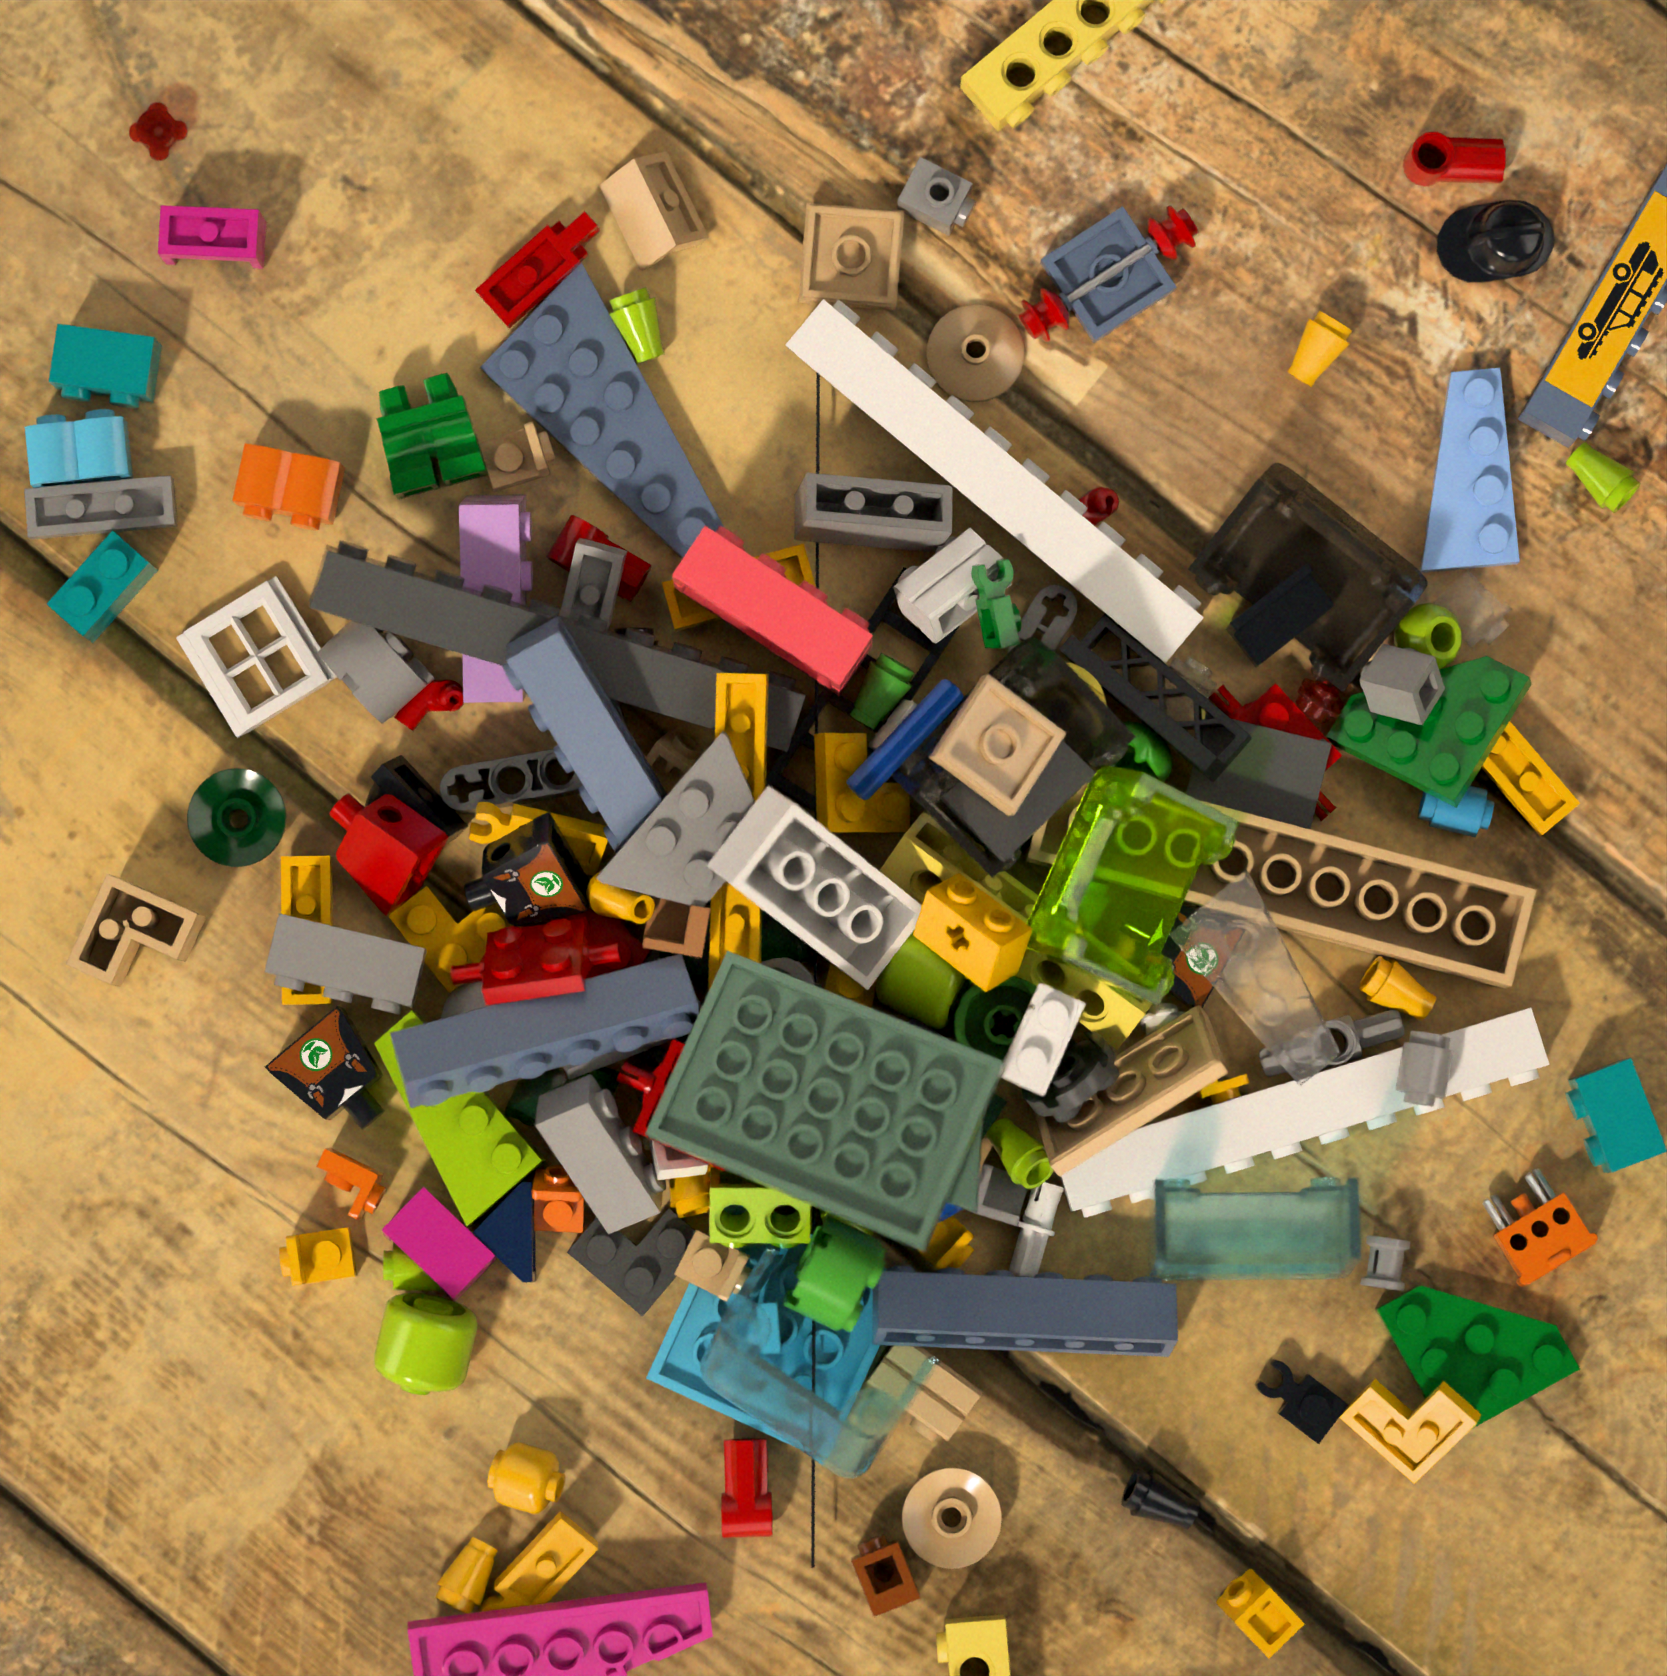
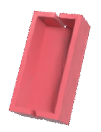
[672,526,873,696]

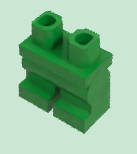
[376,373,488,500]

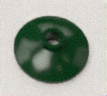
[187,768,286,867]

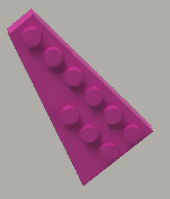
[407,1582,713,1676]

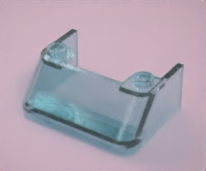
[1149,1177,1361,1281]
[700,1249,941,1478]

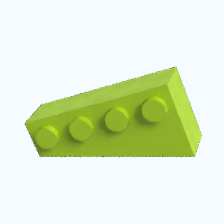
[374,1010,547,1226]

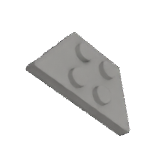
[596,731,755,907]

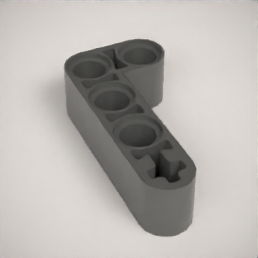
[440,698,626,814]

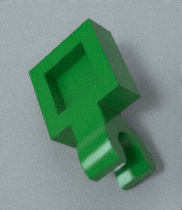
[971,559,1022,649]

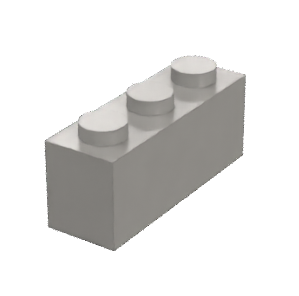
[794,473,952,552]
[265,913,427,1015]
[535,1074,666,1234]

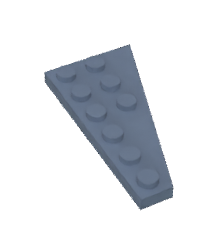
[480,262,724,559]

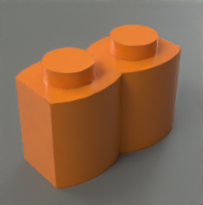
[232,443,345,531]

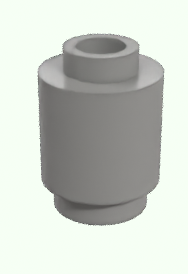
[1395,1031,1453,1107]

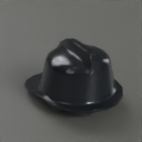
[1437,200,1554,283]

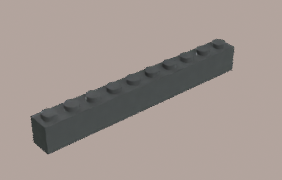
[309,541,806,752]

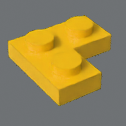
[814,733,910,833]
[388,886,523,994]
[1339,1379,1482,1484]

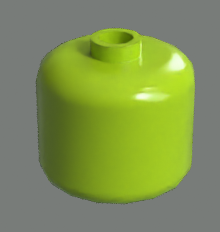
[876,929,972,1030]
[374,1293,477,1395]

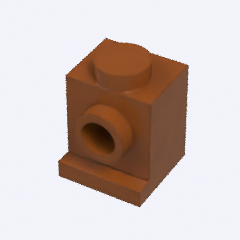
[851,1534,920,1617]

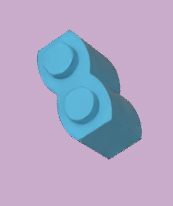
[25,409,133,488]

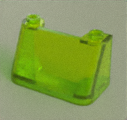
[1027,766,1240,1006]

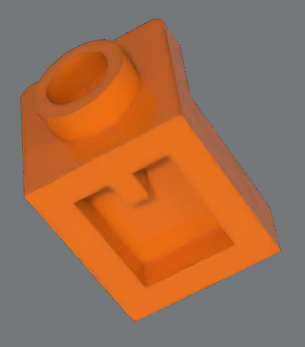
[316,1148,386,1220]
[532,1165,585,1233]

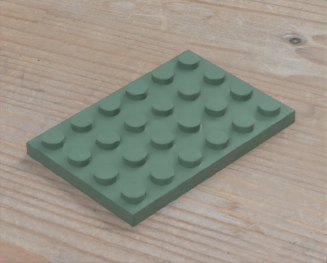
[645,951,1005,1252]

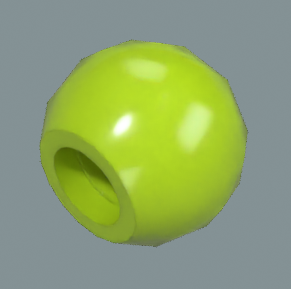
[1394,603,1462,669]

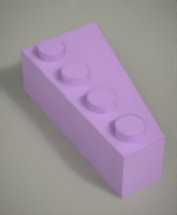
[459,495,533,703]

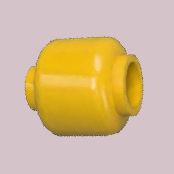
[487,1442,565,1514]

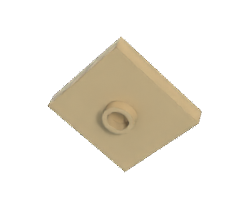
[798,203,904,310]
[929,674,1066,816]

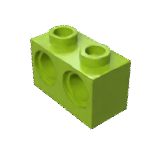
[710,1167,811,1248]

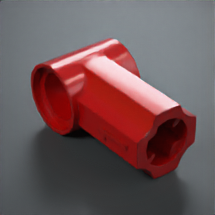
[1403,131,1506,187]
[546,514,652,602]
[721,1438,773,1538]

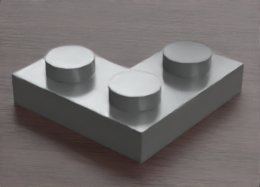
[567,1208,696,1317]

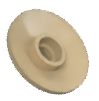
[927,304,1024,402]
[902,1468,1002,1569]

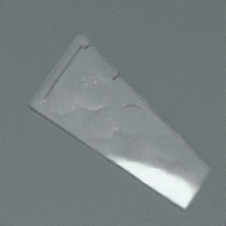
[1169,869,1340,1086]

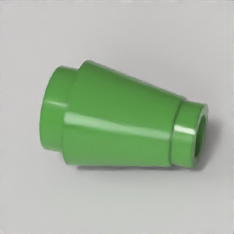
[850,653,915,730]

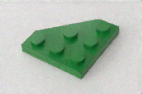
[1326,656,1532,808]
[1375,1285,1580,1429]

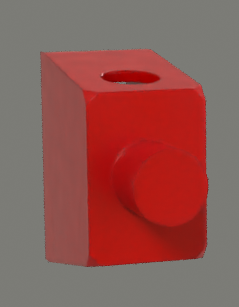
[329,793,449,916]

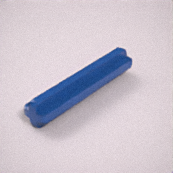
[846,679,964,800]

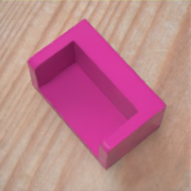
[158,205,266,269]
[382,1187,496,1302]

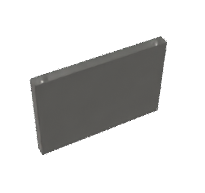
[1185,713,1332,829]
[941,740,1096,863]

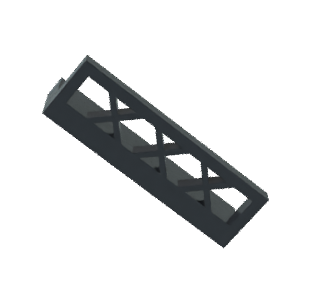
[1059,614,1252,783]

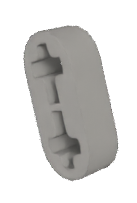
[1007,585,1077,673]

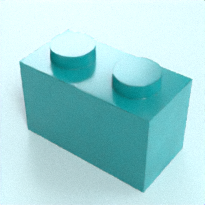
[48,324,162,408]
[47,530,158,643]
[1565,1058,1667,1173]

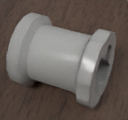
[1360,1236,1411,1291]

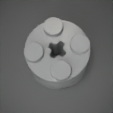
[317,621,435,723]

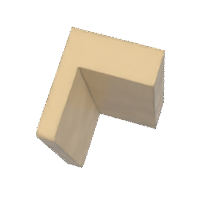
[600,151,709,270]

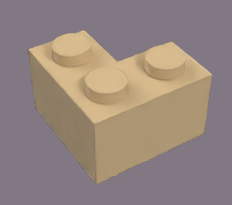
[66,874,206,987]

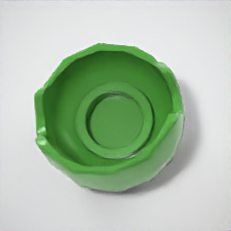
[1092,721,1173,786]

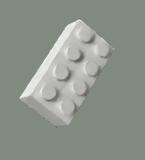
[707,786,922,990]

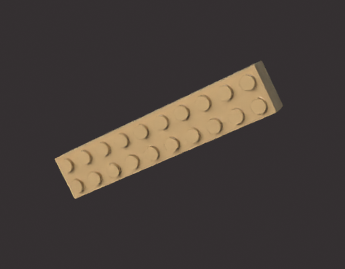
[1026,773,1536,989]

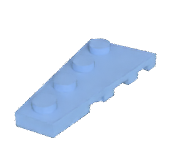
[1419,368,1520,573]

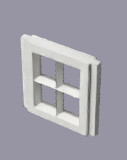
[176,576,337,738]

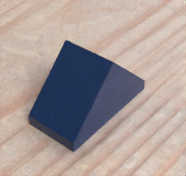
[472,1182,536,1282]

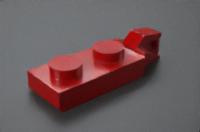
[475,211,600,329]

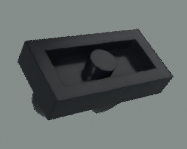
[365,755,468,845]

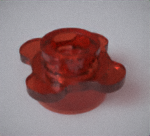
[129,102,188,161]
[1295,678,1345,724]

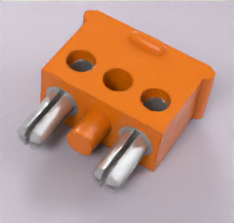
[1482,1169,1598,1287]

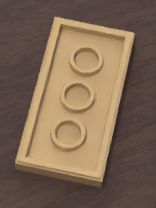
[1034,1005,1228,1177]

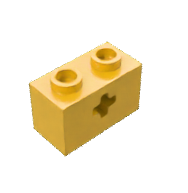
[913,873,1033,992]

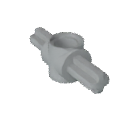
[1259,1009,1404,1077]

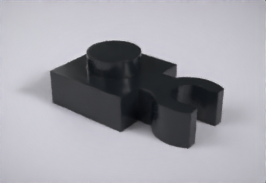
[1255,1359,1349,1444]

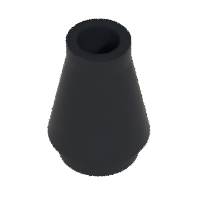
[1121,1469,1200,1529]

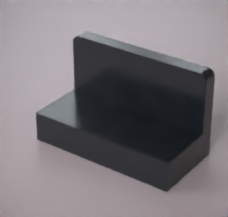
[1226,563,1335,668]

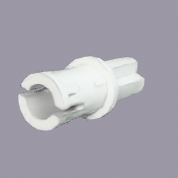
[1009,1182,1064,1277]

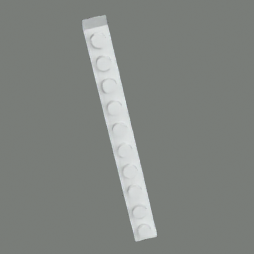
[786,299,1204,663]
[1060,1008,1549,1218]

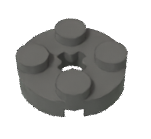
[1021,1031,1120,1122]

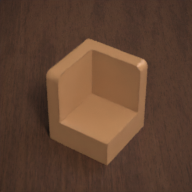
[642,896,710,958]

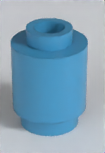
[1418,786,1494,837]

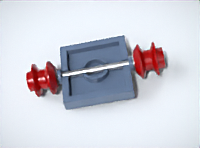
[1019,205,1198,343]

